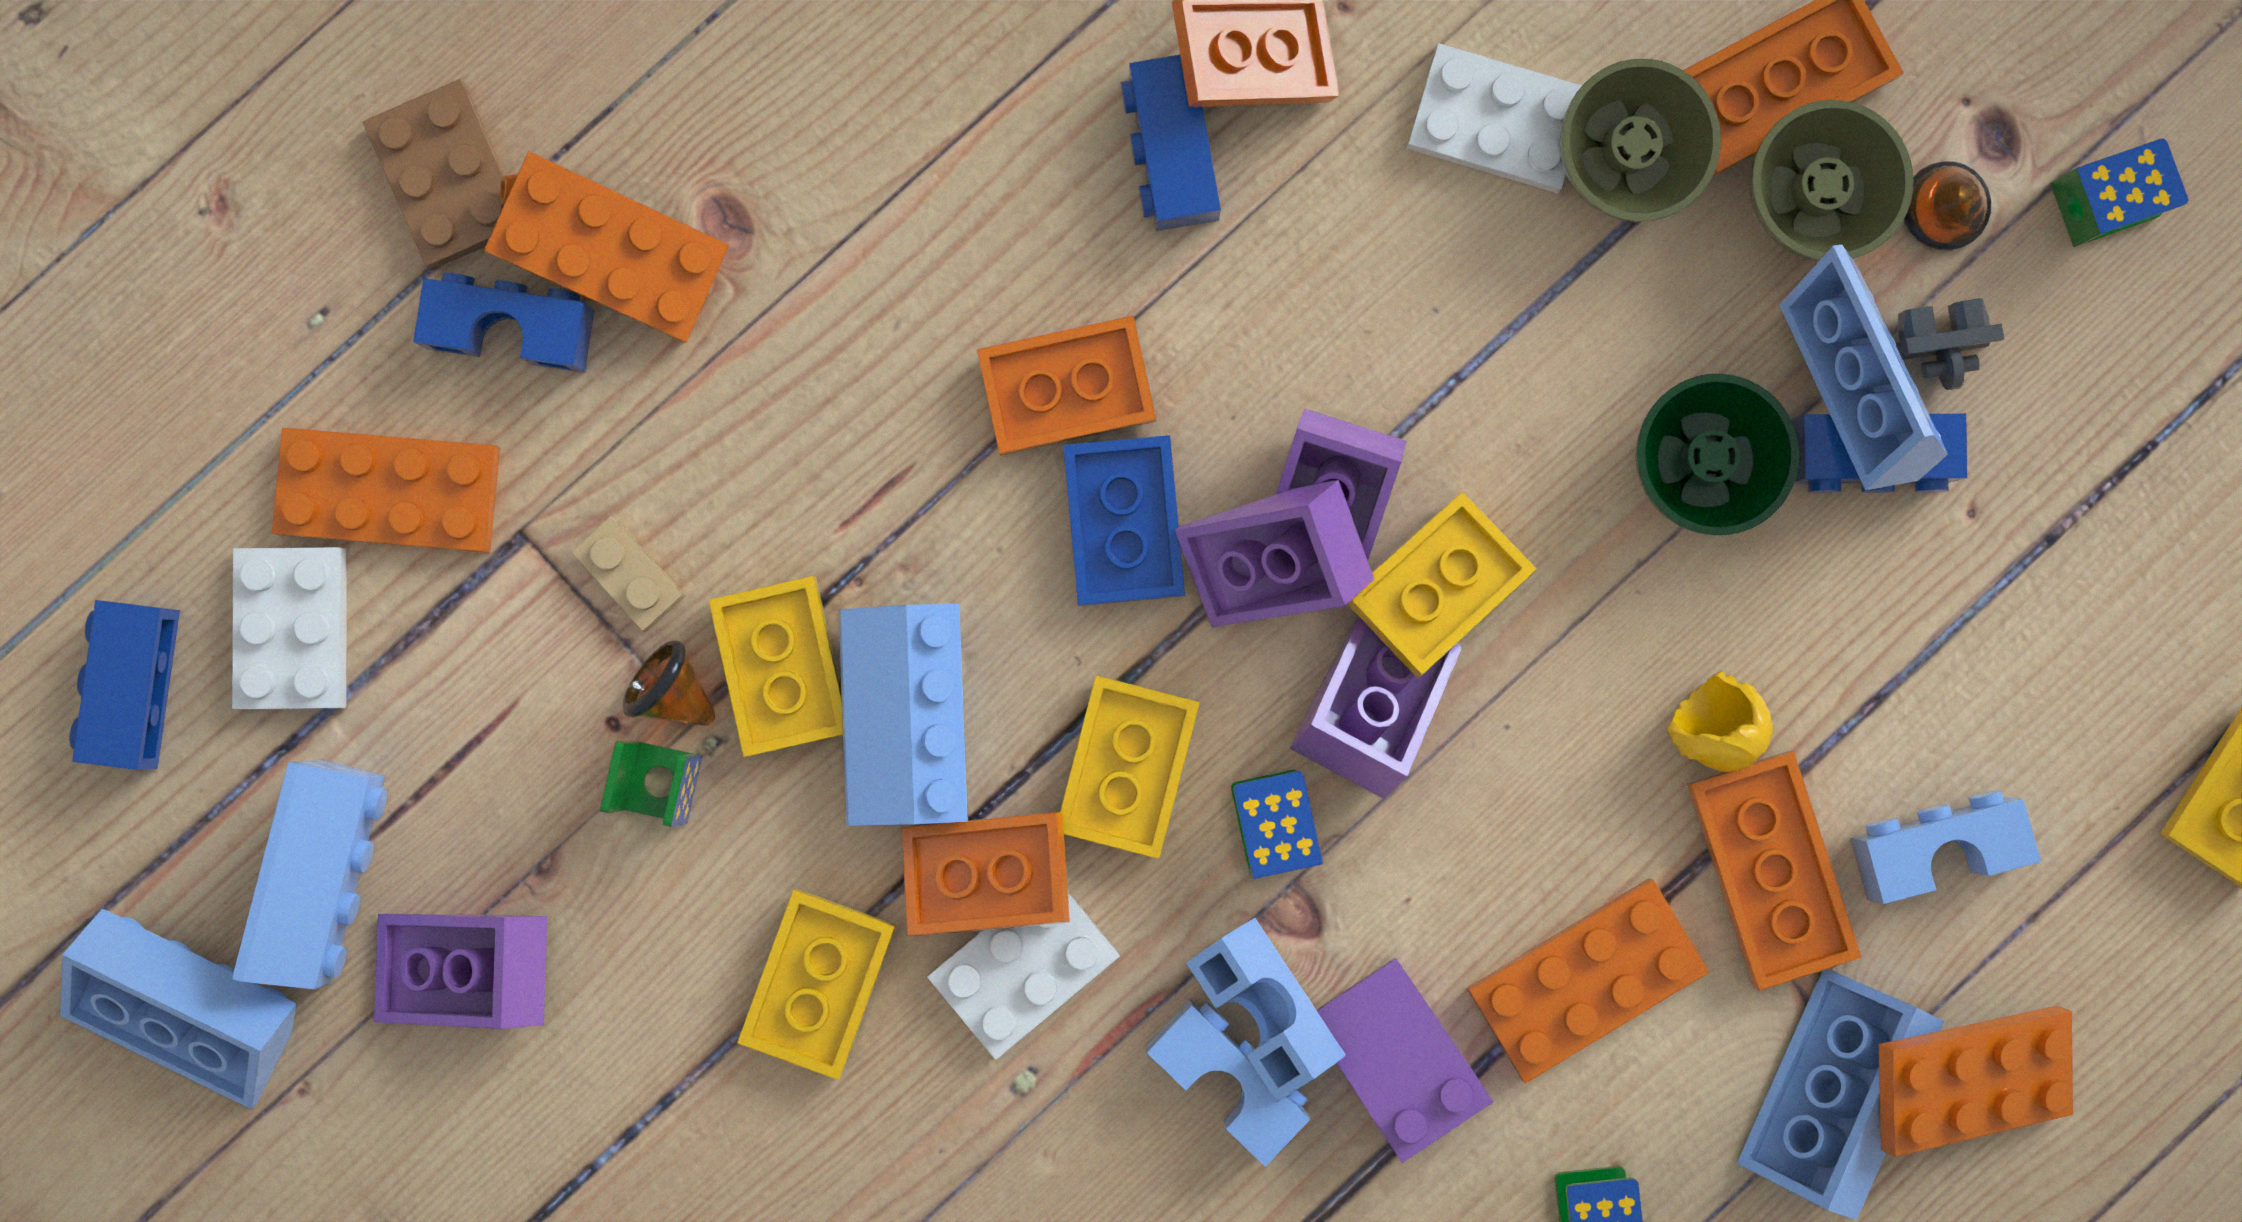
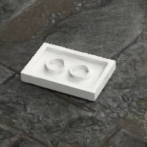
[1406,43,1582,194]
[232,547,347,709]
[927,892,1120,1060]

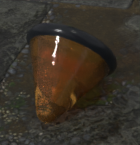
[1904,161,1992,250]
[622,640,715,726]

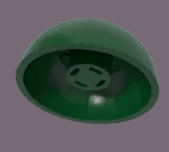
[1636,374,1799,535]

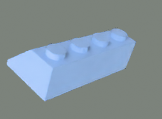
[1779,245,1948,491]
[838,603,968,826]
[232,760,387,989]
[60,909,296,1110]
[1737,969,1944,1220]

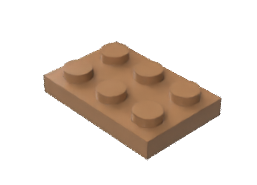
[362,79,505,270]

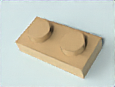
[571,516,685,632]

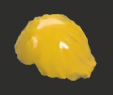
[1667,671,1773,772]

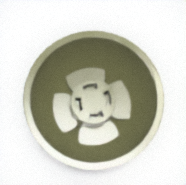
[1560,59,1721,222]
[1750,100,1914,261]

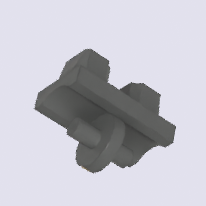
[1895,298,2004,390]

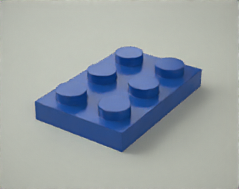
[1063,435,1185,606]

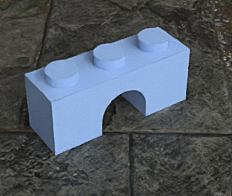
[1851,790,2041,904]
[1186,918,1346,1102]
[1146,999,1310,1167]

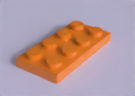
[1683,0,1904,177]
[483,151,729,343]
[272,427,500,553]
[1687,751,1862,991]
[1467,878,1709,1084]
[1879,1006,2073,1157]

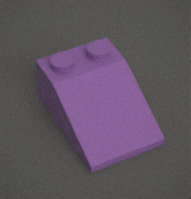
[1276,409,1407,560]
[1175,480,1374,627]
[1290,615,1462,799]
[374,914,547,1029]
[1316,958,1493,1163]

